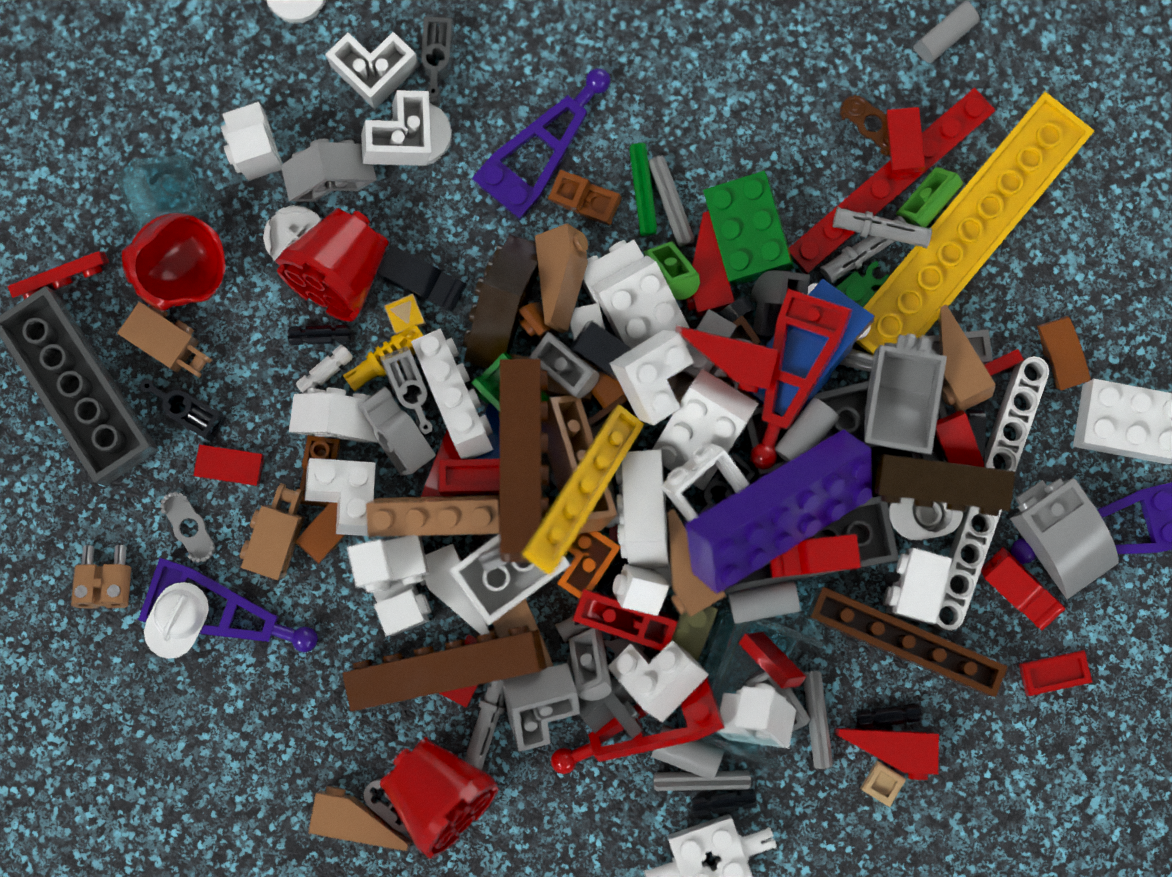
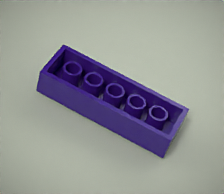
[685,429,872,594]

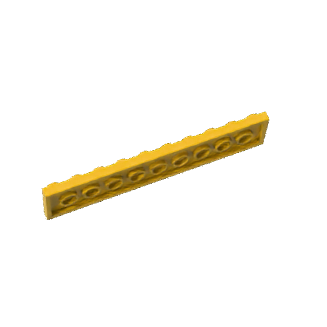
[856,92,1094,355]

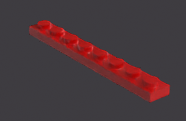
[789,87,996,275]

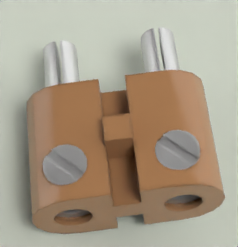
[71,545,132,609]

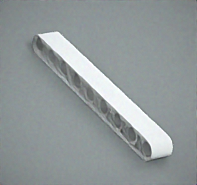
[932,356,1049,630]

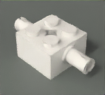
[644,814,777,877]

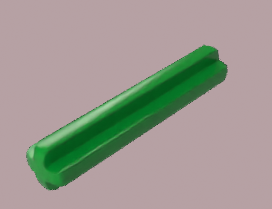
[629,143,657,236]

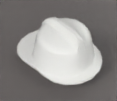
[889,498,963,540]
[144,582,209,659]

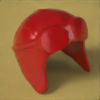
[122,213,226,311]

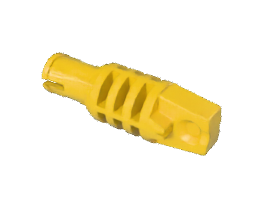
[343,325,424,392]

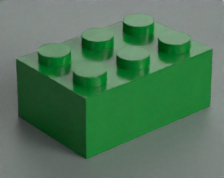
[703,170,794,287]

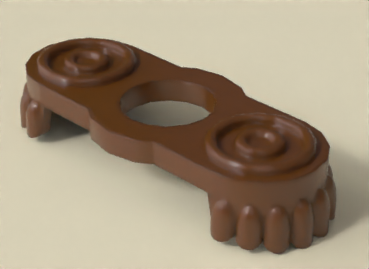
[839,95,890,156]

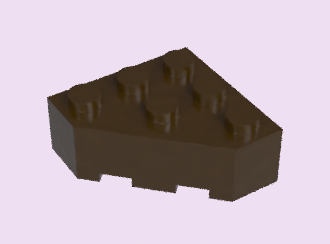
[462,234,539,369]

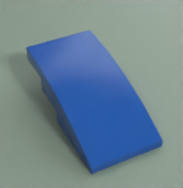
[744,279,875,417]

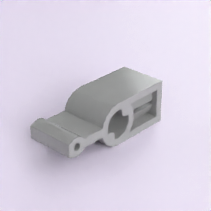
[380,346,432,435]
[358,387,436,476]

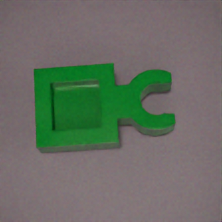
[835,261,889,307]

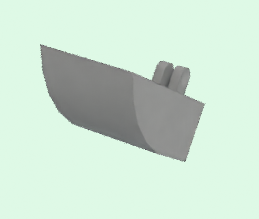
[864,333,947,454]
[1010,478,1119,599]

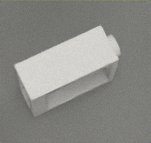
[660,442,750,522]

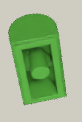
[896,167,963,227]
[643,241,700,300]

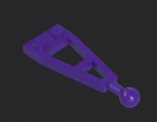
[472,68,611,221]
[1011,482,1172,564]
[138,558,318,652]

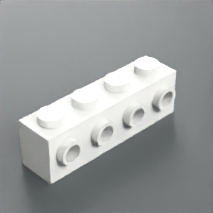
[411,328,493,459]

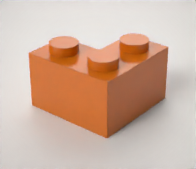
[557,531,621,599]

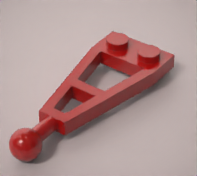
[751,289,852,469]
[551,667,725,774]

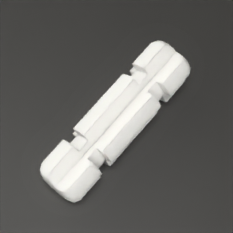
[296,345,353,394]

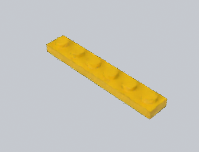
[521,404,644,575]

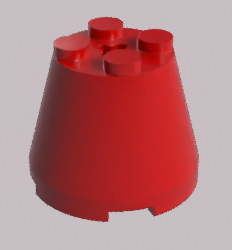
[275,208,389,322]
[379,737,499,859]

